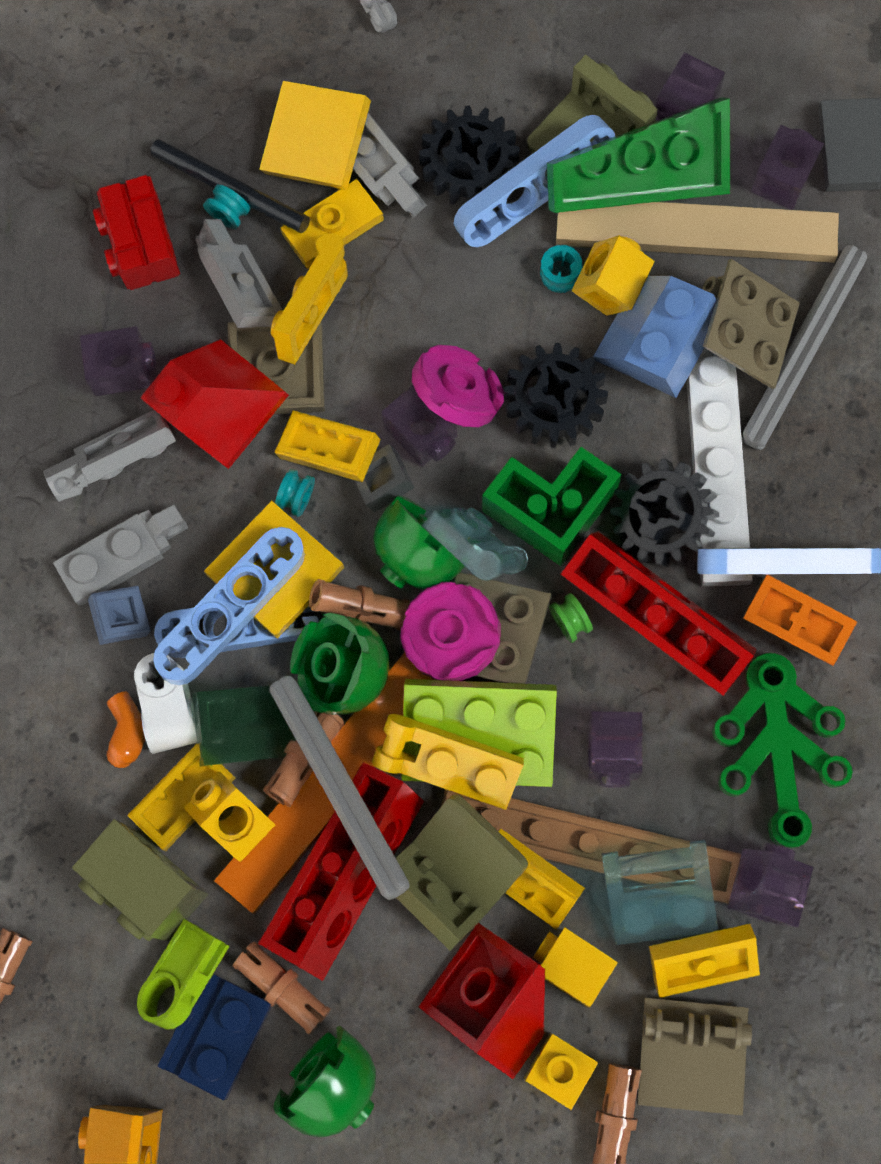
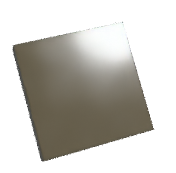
[228,321,325,414]

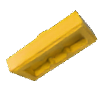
[280,179,384,269]
[274,410,381,482]
[127,742,236,852]
[498,829,585,930]

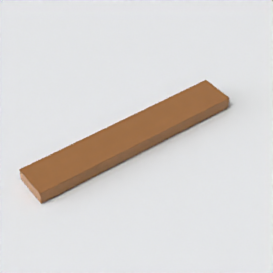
[441,789,744,906]

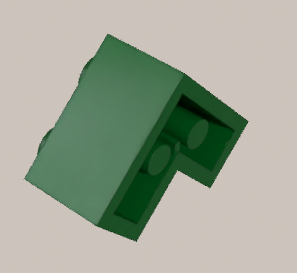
[482,447,621,567]

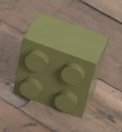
[72,819,209,942]

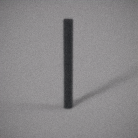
[150,139,310,234]

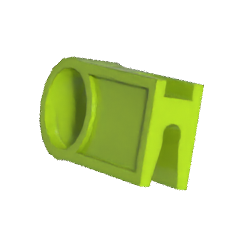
[137,918,230,1030]

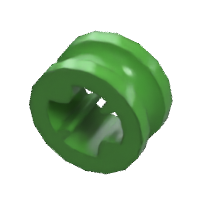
[549,593,593,643]

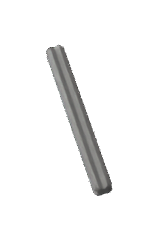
[741,245,867,450]
[269,676,410,900]

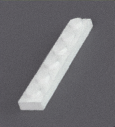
[687,348,753,587]

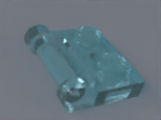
[422,507,528,581]
[602,840,718,945]

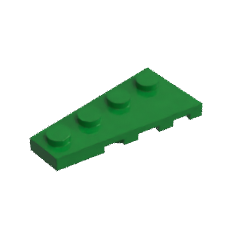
[547,97,730,213]

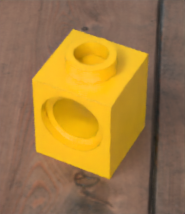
[572,235,655,316]
[184,771,275,862]
[533,927,618,1008]
[524,1033,598,1110]

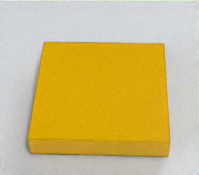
[259,81,371,190]
[204,501,344,639]

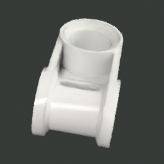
[134,653,202,754]

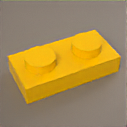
[649,924,760,998]

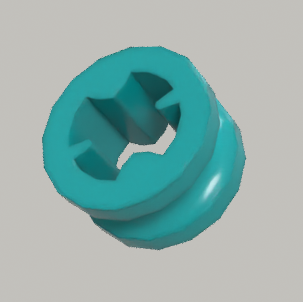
[203,185,251,230]
[540,245,582,293]
[275,468,315,517]

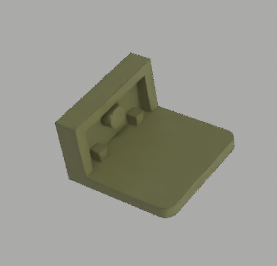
[527,54,658,154]
[396,794,528,951]

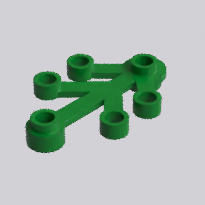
[712,653,853,849]

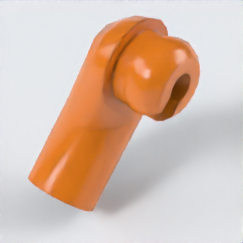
[106,691,146,768]

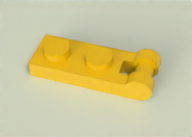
[271,233,348,365]
[372,714,524,810]

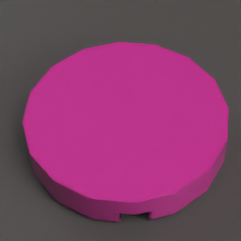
[412,345,504,427]
[400,582,501,681]

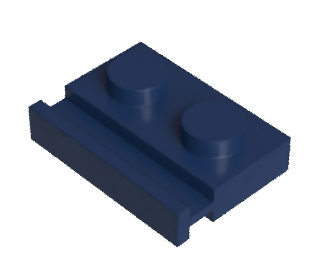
[157,973,272,1100]

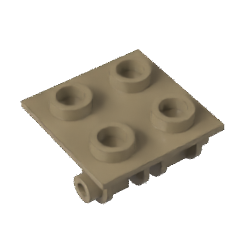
[703,259,800,389]
[454,572,551,684]
[637,998,752,1116]

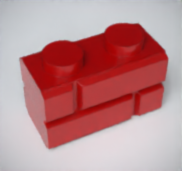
[93,175,181,290]

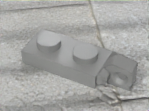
[353,112,427,218]
[195,219,282,328]
[43,410,176,502]
[53,505,188,606]

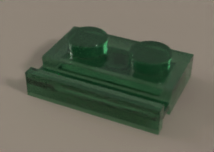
[192,685,296,767]

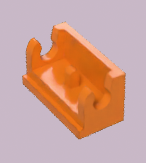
[743,574,857,666]

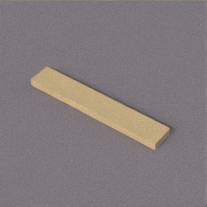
[556,202,839,263]

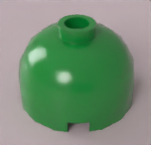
[373,495,471,590]
[290,612,389,715]
[273,1026,376,1138]

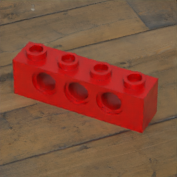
[561,531,757,696]
[258,762,424,981]

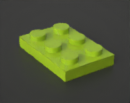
[402,679,557,787]

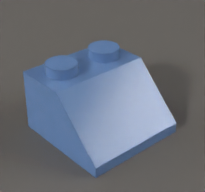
[593,276,716,398]

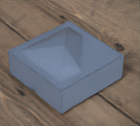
[88,586,151,645]

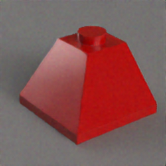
[140,339,289,469]
[418,923,545,1079]

